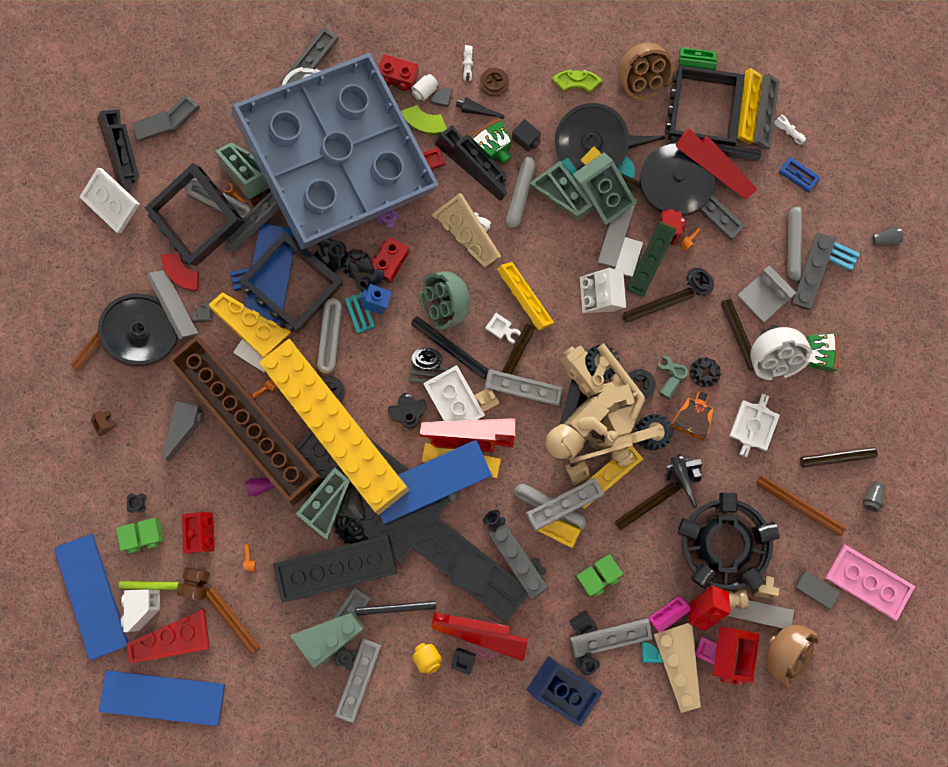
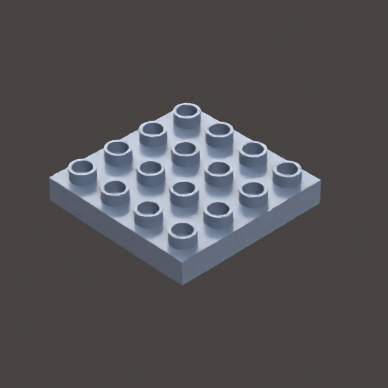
[231,53,439,250]

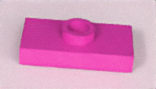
[648,596,691,633]

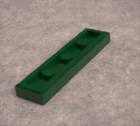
[627,221,677,297]

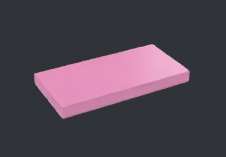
[825,544,915,621]

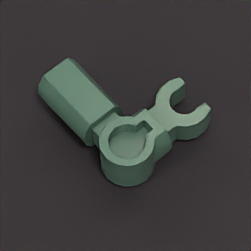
[657,355,688,400]

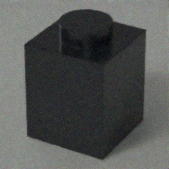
[512,119,541,152]

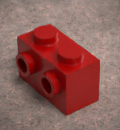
[378,54,419,91]
[657,209,685,245]
[371,237,410,283]
[688,585,731,631]

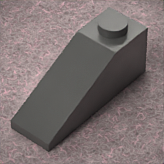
[162,402,204,461]

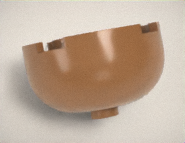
[618,43,675,100]
[766,625,820,687]

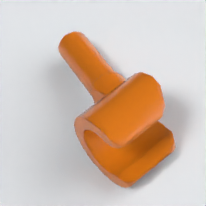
[222,183,246,204]
[681,228,701,251]
[252,380,278,398]
[243,544,256,572]

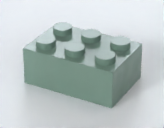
[573,153,637,225]

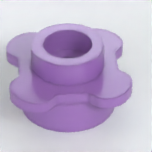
[377,210,399,228]

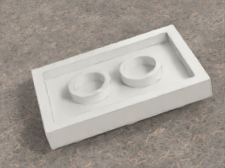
[80,168,140,233]
[423,365,485,421]

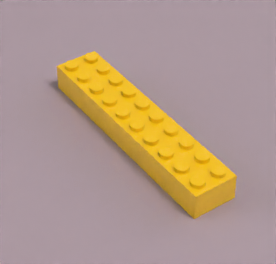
[259,339,409,515]

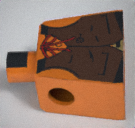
[669,392,713,441]

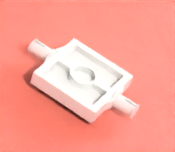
[729,394,780,458]

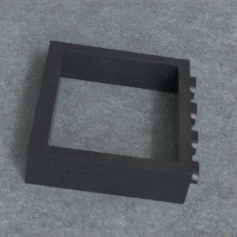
[665,65,745,146]
[145,163,245,266]
[239,231,343,334]

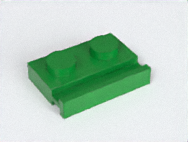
[679,47,717,70]

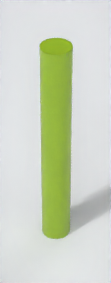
[119,581,180,590]

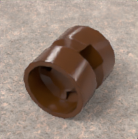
[178,567,210,600]

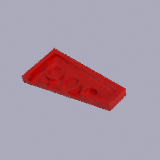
[127,609,210,664]

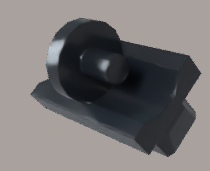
[665,454,703,487]

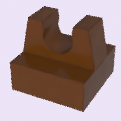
[91,410,116,437]

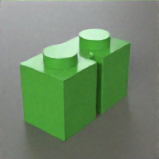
[116,518,164,554]
[575,554,623,597]

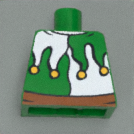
[470,117,512,165]
[806,333,840,373]

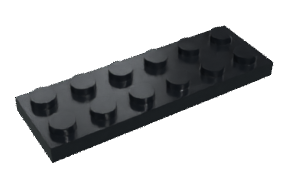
[273,535,398,603]

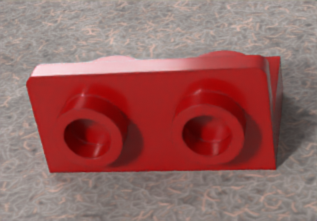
[182,512,215,554]

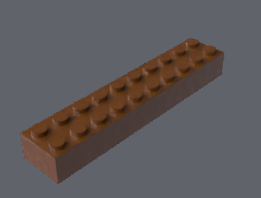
[167,335,323,505]

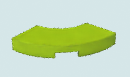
[551,70,603,94]
[401,105,447,135]

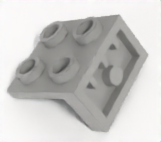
[738,265,796,322]

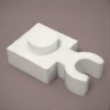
[485,313,521,344]

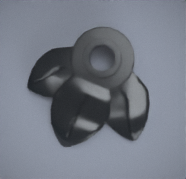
[314,238,346,273]
[348,257,384,291]
[388,393,426,429]

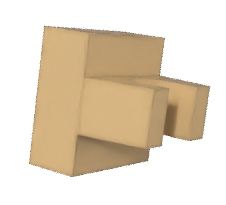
[474,389,500,412]
[566,461,591,486]
[753,576,779,600]

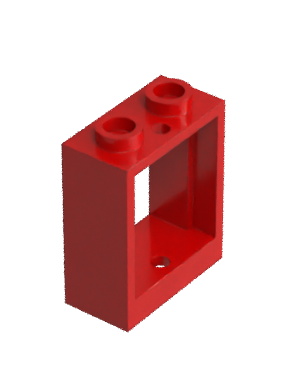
[713,626,760,685]

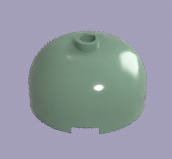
[419,271,470,330]

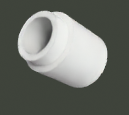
[412,74,438,101]

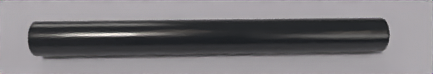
[356,601,436,616]

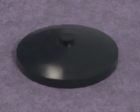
[555,103,629,171]
[639,144,715,216]
[98,293,177,367]

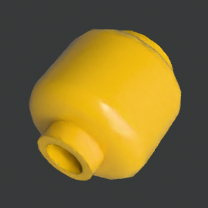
[412,643,442,675]

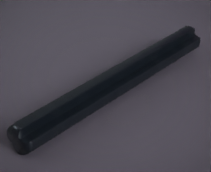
[670,135,761,161]
[411,316,489,379]

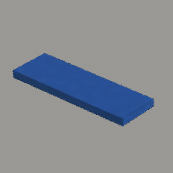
[245,224,296,326]
[380,440,492,525]
[54,534,129,660]
[99,670,225,726]

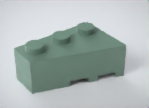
[215,143,269,199]
[530,161,594,221]
[296,467,350,540]
[290,613,366,668]

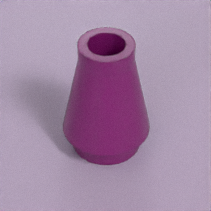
[245,477,275,497]

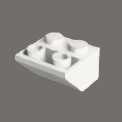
[580,268,626,313]
[121,590,160,632]

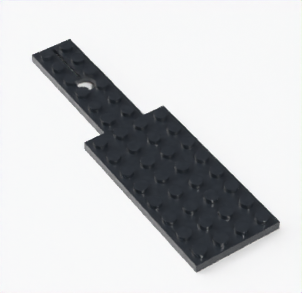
[296,429,528,622]

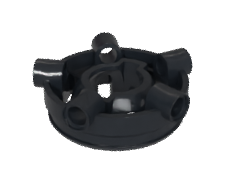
[677,493,780,591]

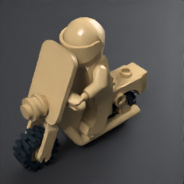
[545,343,673,467]

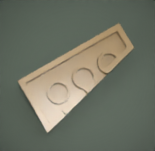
[431,193,501,267]
[654,622,701,713]

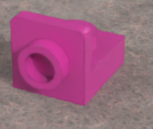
[695,637,717,665]

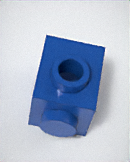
[360,284,392,315]

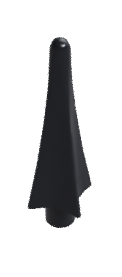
[455,97,505,119]
[628,135,665,149]
[669,456,697,508]

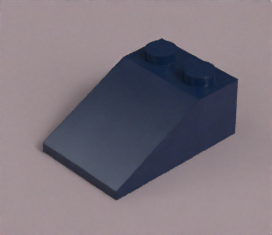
[526,656,602,727]

